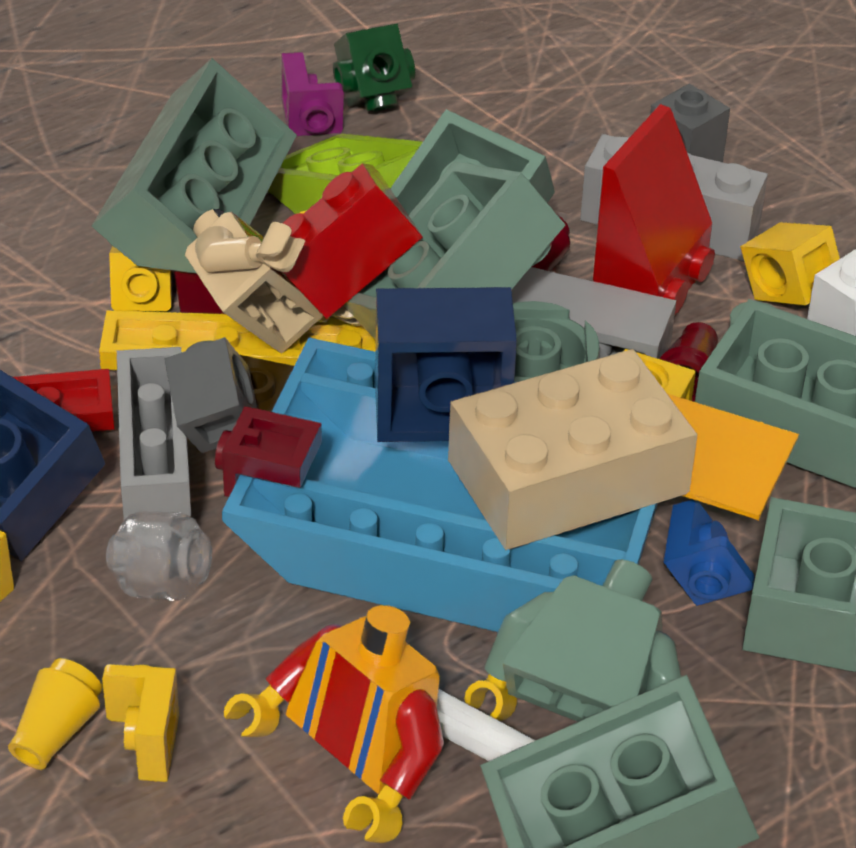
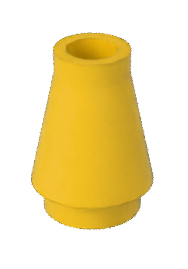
[8,658,103,770]

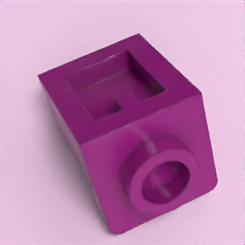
[281,52,344,136]

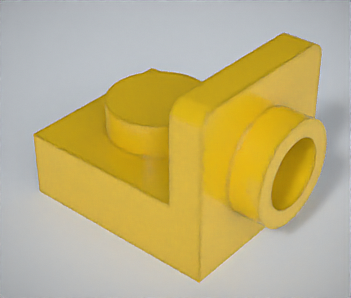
[109,246,172,311]
[102,664,179,782]

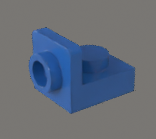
[663,499,755,606]

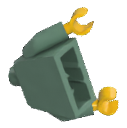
[464,559,681,722]

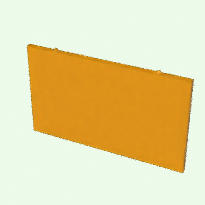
[668,394,799,520]

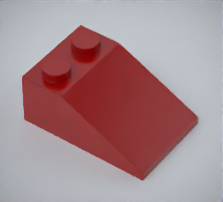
[593,104,715,314]
[282,163,423,319]

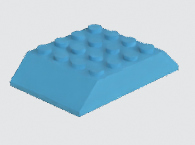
[222,338,658,632]

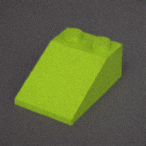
[268,133,423,214]

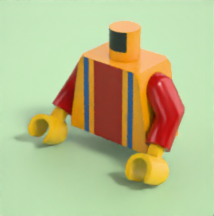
[224,605,444,843]

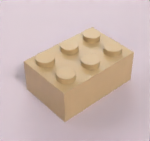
[448,349,698,551]

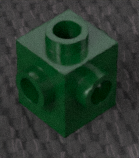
[333,23,415,112]

